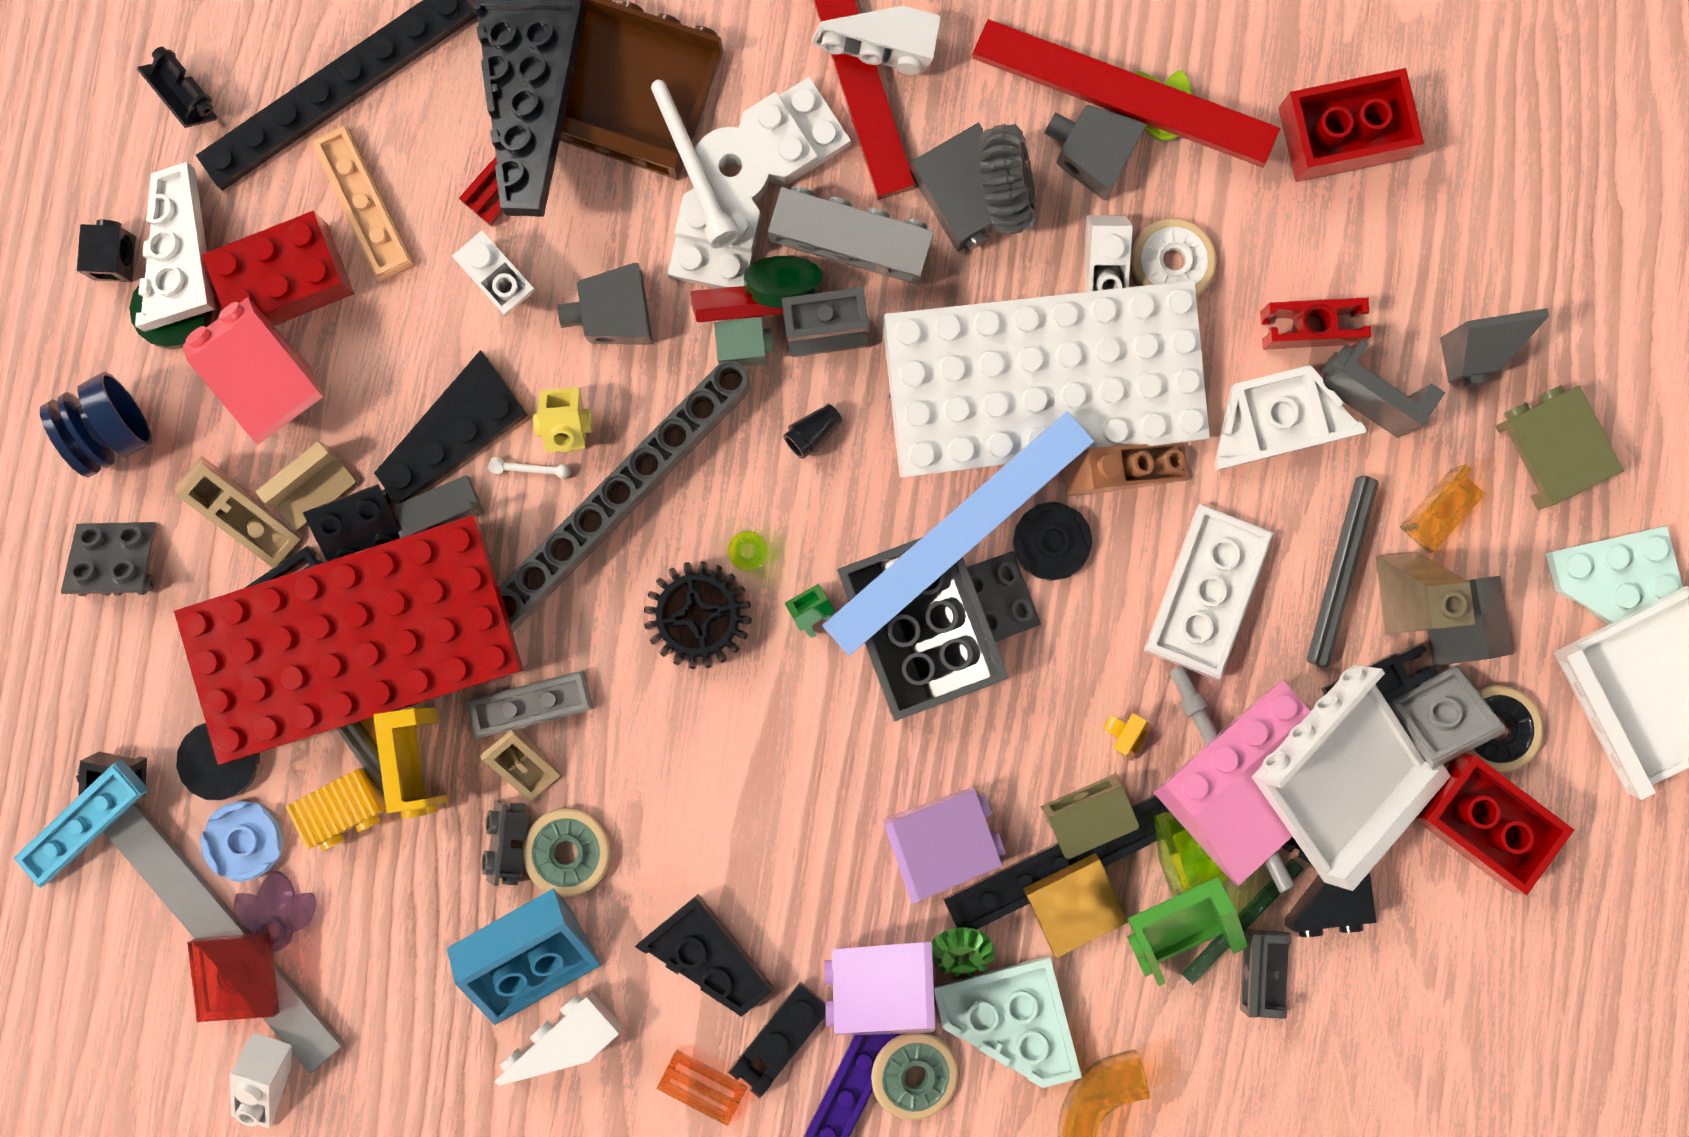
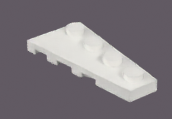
[135,162,215,332]

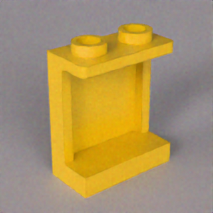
[373,707,449,819]

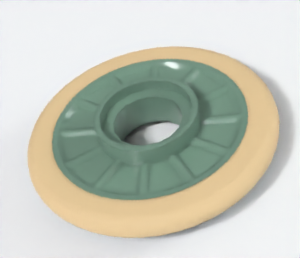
[523,808,611,897]
[871,1033,958,1120]

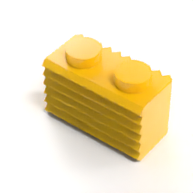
[286,768,386,852]

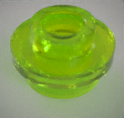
[728,531,767,571]

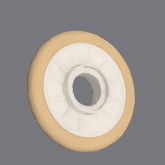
[1131,218,1217,296]

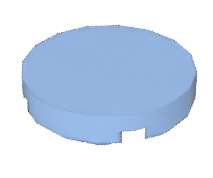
[200,800,285,882]

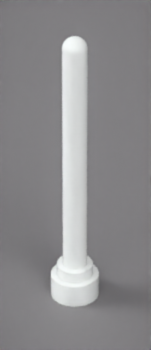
[651,79,740,249]

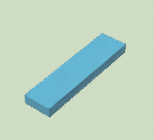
[14,759,149,888]

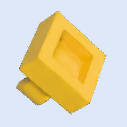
[1103,713,1152,761]

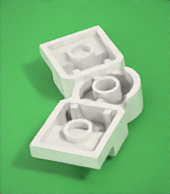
[667,77,851,288]

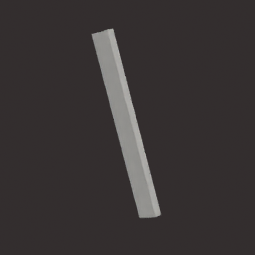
[104,803,345,1074]

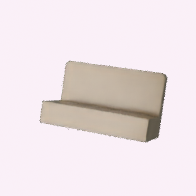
[255,441,357,531]

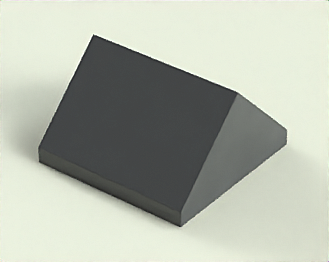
[1427,576,1514,666]

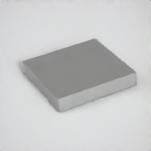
[1388,665,1505,770]

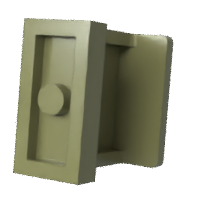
[1495,385,1624,510]

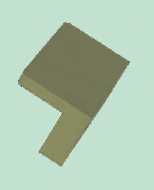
[1040,775,1139,859]

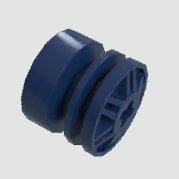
[40,371,152,478]

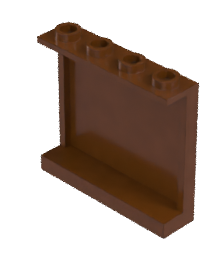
[560,0,723,180]

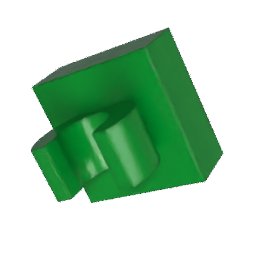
[785,583,835,638]

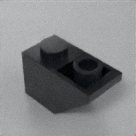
[1284,873,1377,937]

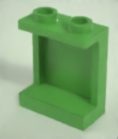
[1127,877,1248,986]

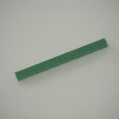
[1181,858,1304,985]

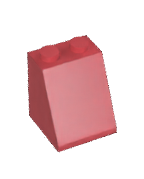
[182,297,323,445]

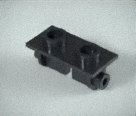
[137,46,218,128]

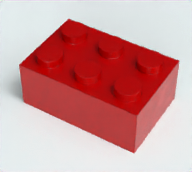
[1278,68,1424,182]
[201,211,355,326]
[1415,754,1574,896]

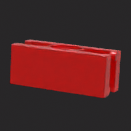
[1260,297,1372,350]

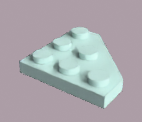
[1546,526,1683,624]
[934,956,1082,1088]

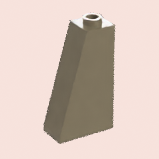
[1376,552,1475,634]

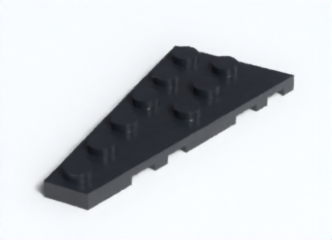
[473,0,587,217]

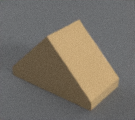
[480,729,560,801]

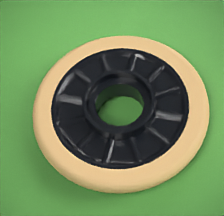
[1464,685,1543,773]

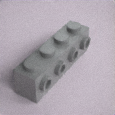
[768,186,934,285]

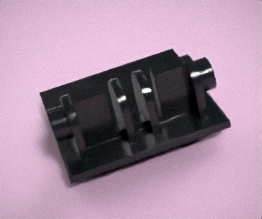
[303,484,400,562]

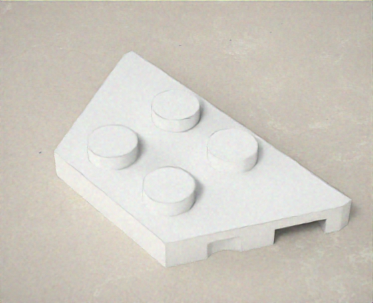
[1214,365,1367,471]

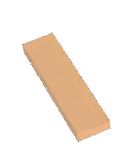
[310,124,415,282]

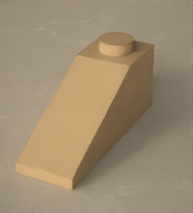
[175,456,301,568]

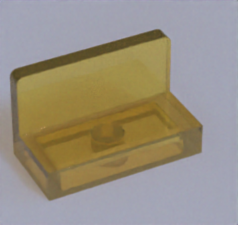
[1400,464,1486,553]

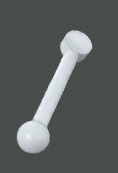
[488,457,571,479]

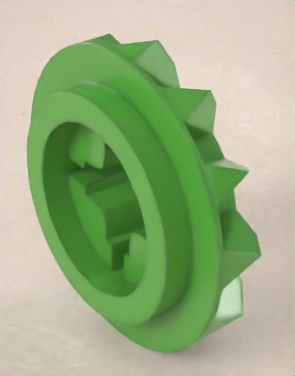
[932,928,994,977]

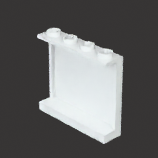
[1553,586,1689,800]
[1252,665,1451,891]

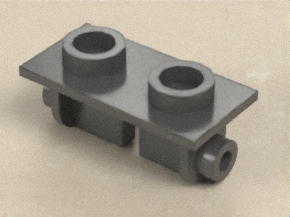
[481,801,530,886]

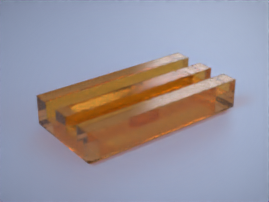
[656,1049,747,1126]

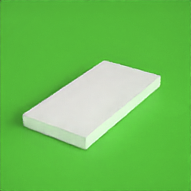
[1143,504,1274,681]

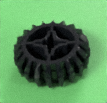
[644,561,752,669]

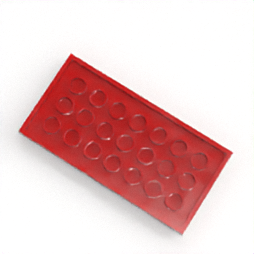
[174,515,524,765]

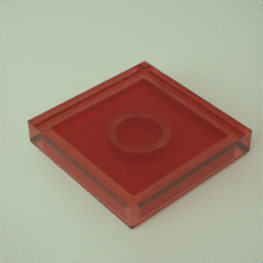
[187,933,280,1022]

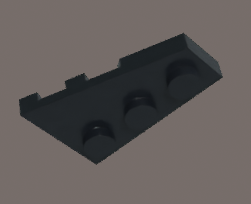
[634,894,774,1017]

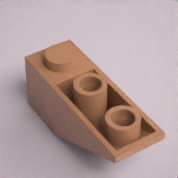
[1062,442,1189,496]

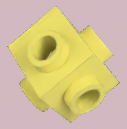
[533,387,593,453]

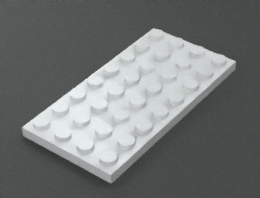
[881,280,1210,477]

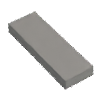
[466,671,593,739]

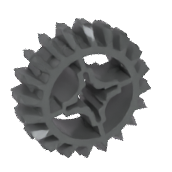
[979,124,1037,234]

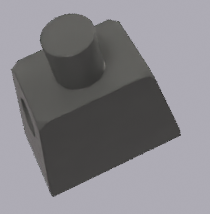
[1044,105,1146,201]
[557,262,653,345]

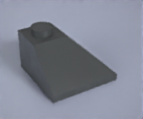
[1440,308,1549,387]

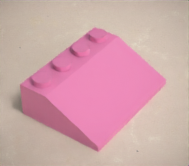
[1153,680,1311,887]

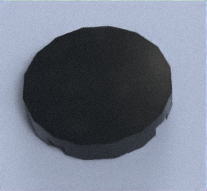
[1012,502,1093,581]
[176,723,260,800]

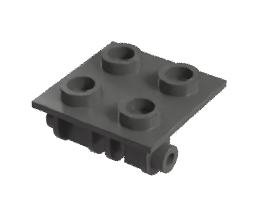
[61,522,156,596]
[967,551,1042,642]

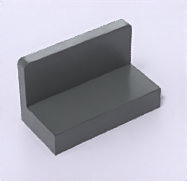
[393,475,484,538]

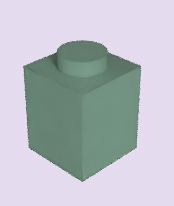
[714,317,773,366]

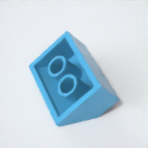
[447,888,601,1025]

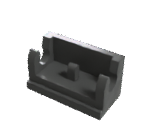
[1240,929,1291,1019]

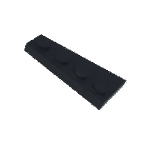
[374,350,528,505]

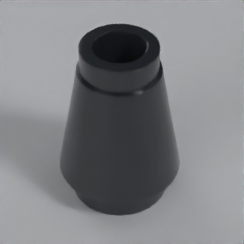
[783,403,843,459]

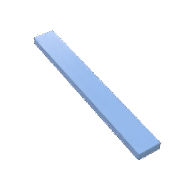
[822,411,1094,656]

